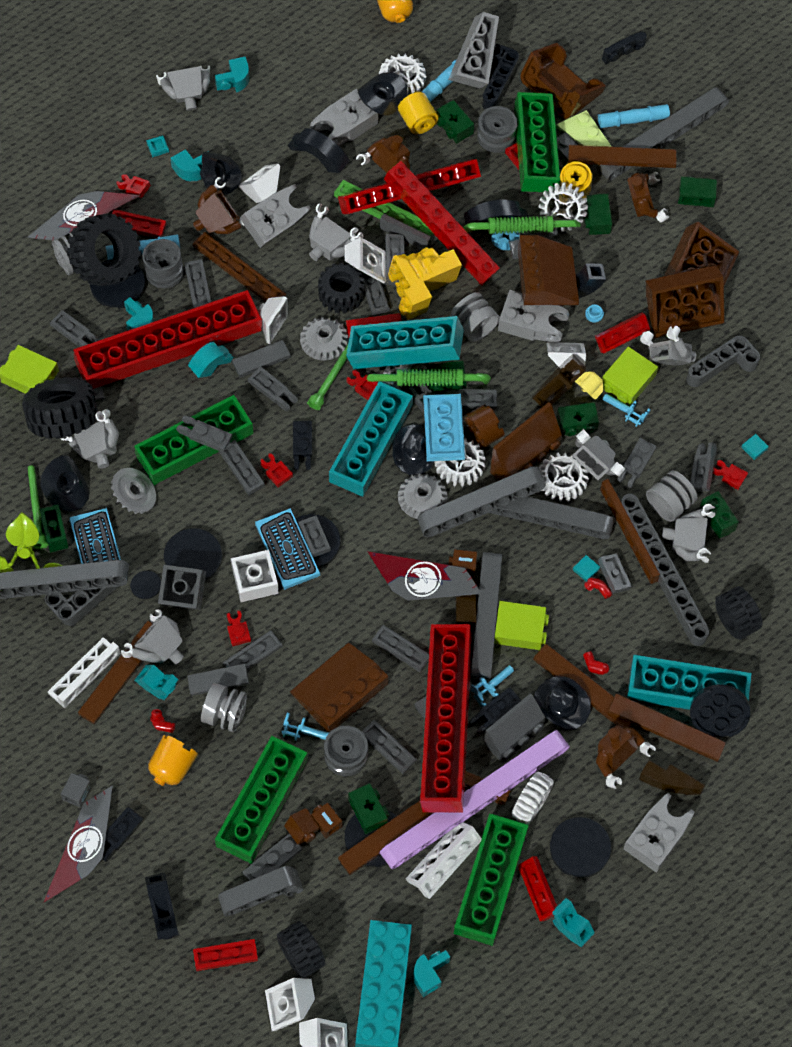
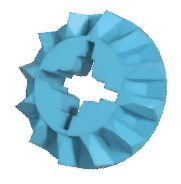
[491,231,520,250]

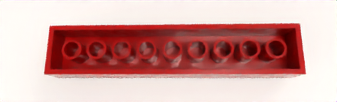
[73,290,262,389]
[420,624,472,813]

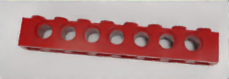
[338,159,481,214]
[384,161,500,286]

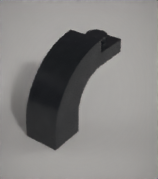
[287,128,350,173]
[464,200,528,233]
[576,263,606,298]
[145,872,179,940]

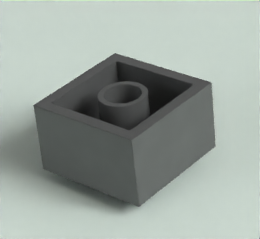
[158,565,206,610]

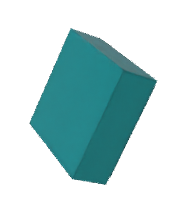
[146,135,169,158]
[741,434,769,460]
[573,555,600,581]

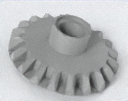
[300,317,348,361]
[111,468,156,514]
[398,473,447,519]

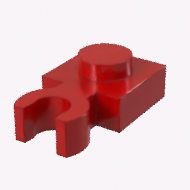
[116,174,151,199]
[346,370,378,400]
[260,453,293,487]
[713,460,748,490]
[227,611,251,646]

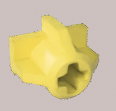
[575,372,603,400]

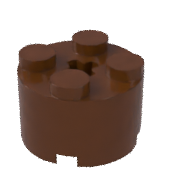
[464,404,505,449]

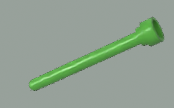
[307,344,348,410]
[28,465,48,549]

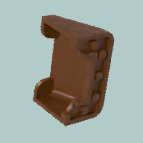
[520,43,606,119]

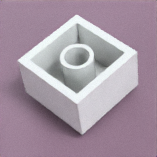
[231,550,278,602]

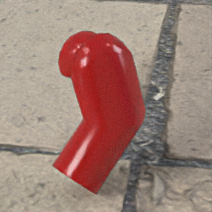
[584,577,612,599]
[583,652,609,675]
[150,709,176,733]

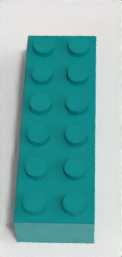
[346,316,464,369]
[329,381,413,497]
[627,655,752,710]
[355,920,412,1047]

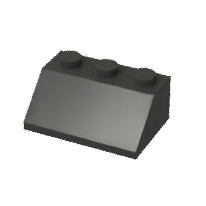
[484,693,545,760]

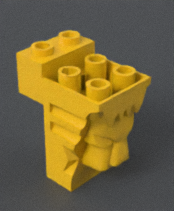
[388,247,462,320]

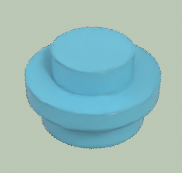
[585,304,604,322]

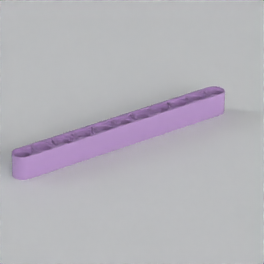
[380,730,570,870]

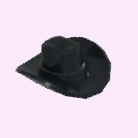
[358,72,407,116]
[200,151,242,195]
[393,425,435,476]
[40,455,89,511]
[534,676,591,730]

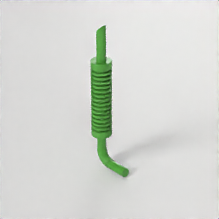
[463,216,581,234]
[367,369,491,386]

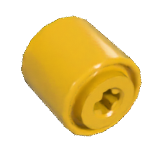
[398,92,438,135]
[560,161,592,198]

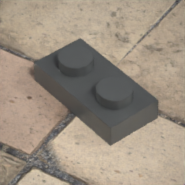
[298,516,331,557]
[598,553,632,594]

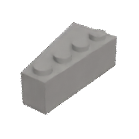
[448,12,499,88]

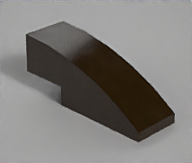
[532,354,586,407]
[455,576,476,628]
[639,760,705,795]

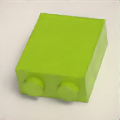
[0,345,59,394]
[602,347,658,406]
[494,601,549,650]

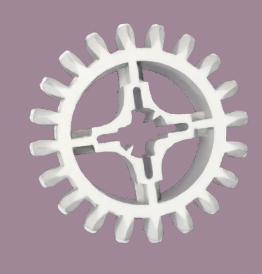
[379,53,426,96]
[539,182,588,231]
[435,437,486,487]
[539,452,589,502]
[512,771,553,825]

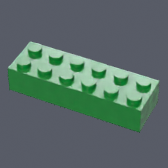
[514,92,560,192]
[134,395,253,485]
[215,736,308,864]
[453,813,529,946]

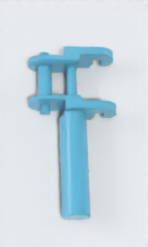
[603,394,651,427]
[470,665,514,707]
[281,712,329,741]

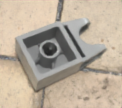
[310,89,378,146]
[240,185,311,248]
[498,290,570,342]
[624,793,695,873]

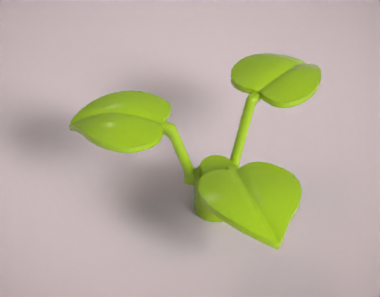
[0,512,62,573]

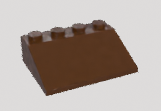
[664,222,739,285]
[518,235,579,305]
[645,265,724,338]
[490,402,562,481]
[290,643,388,733]

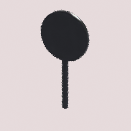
[130,571,161,599]

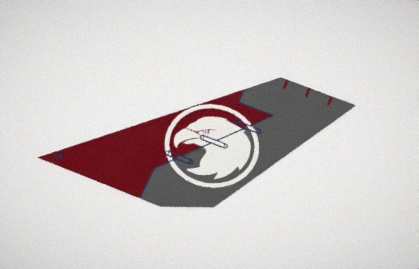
[27,191,141,240]
[367,551,482,601]
[43,785,113,903]

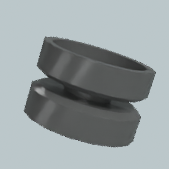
[477,106,517,153]
[324,726,368,777]

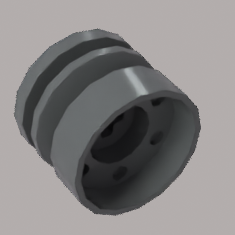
[142,239,184,289]

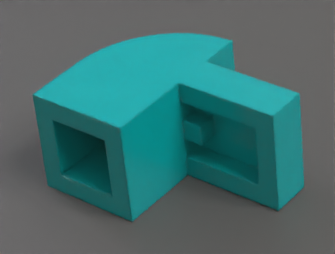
[215,56,249,92]
[171,149,209,181]
[124,297,154,331]
[188,342,234,378]
[134,665,178,700]
[552,898,595,947]
[414,950,450,997]

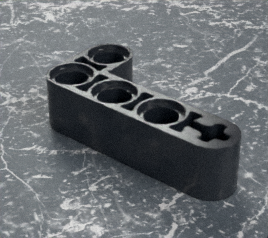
[482,43,519,110]

